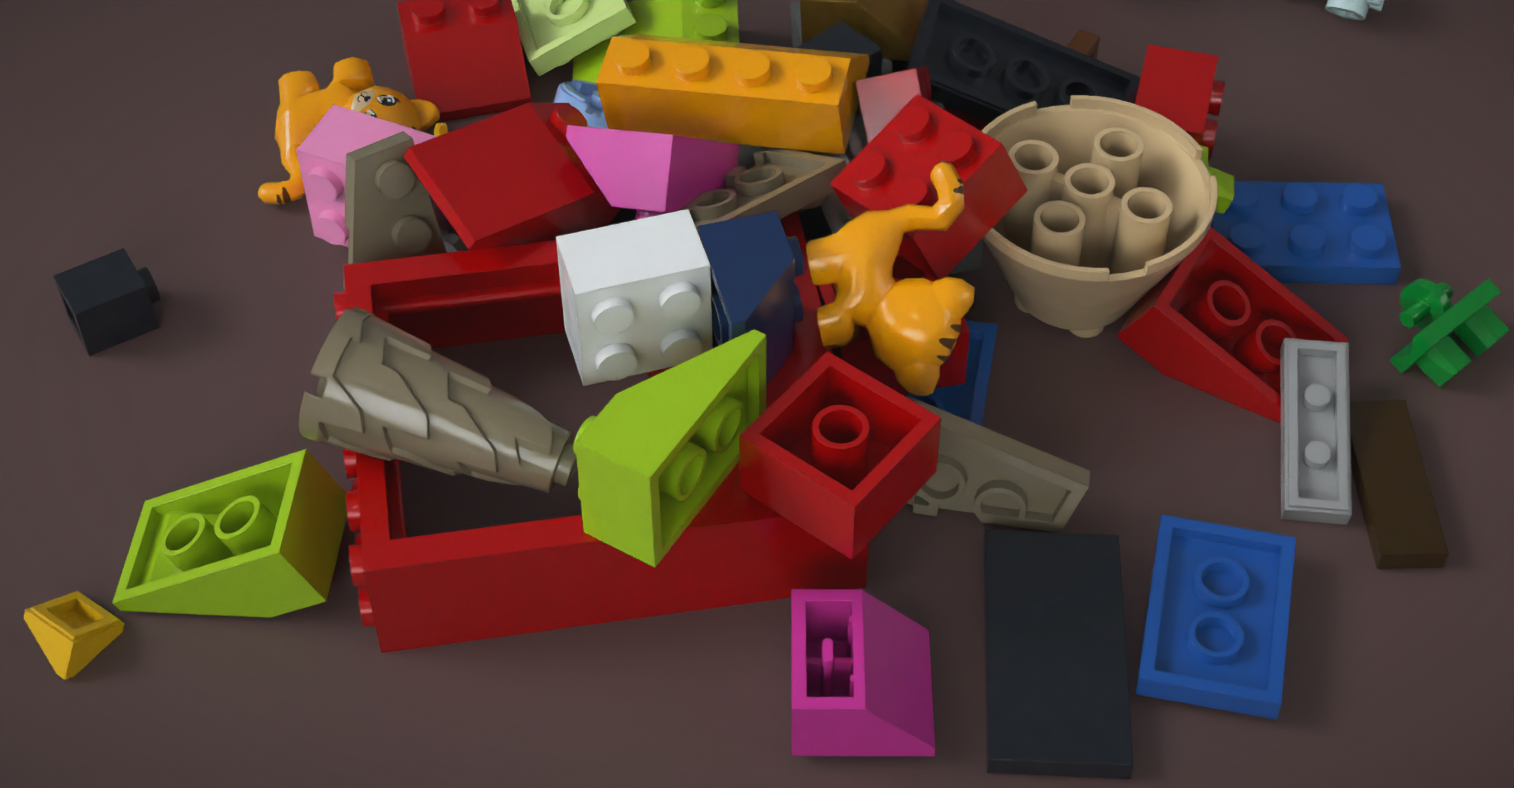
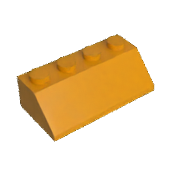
[596,34,870,155]

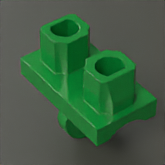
[1389,278,1510,388]

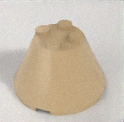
[982,95,1218,338]

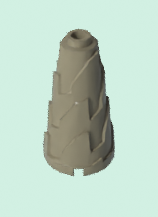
[298,306,577,493]

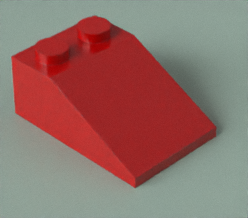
[403,103,621,250]
[1116,226,1349,424]

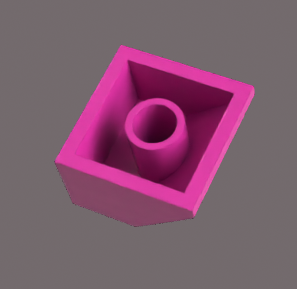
[566,125,739,220]

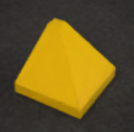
[23,591,125,680]

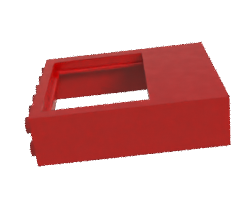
[333,211,869,653]

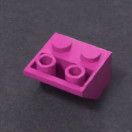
[791,589,935,757]

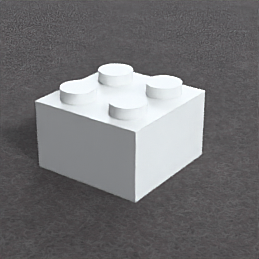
[556,209,713,386]

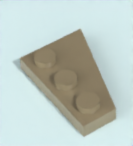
[343,131,447,289]
[679,147,847,230]
[906,395,1090,533]

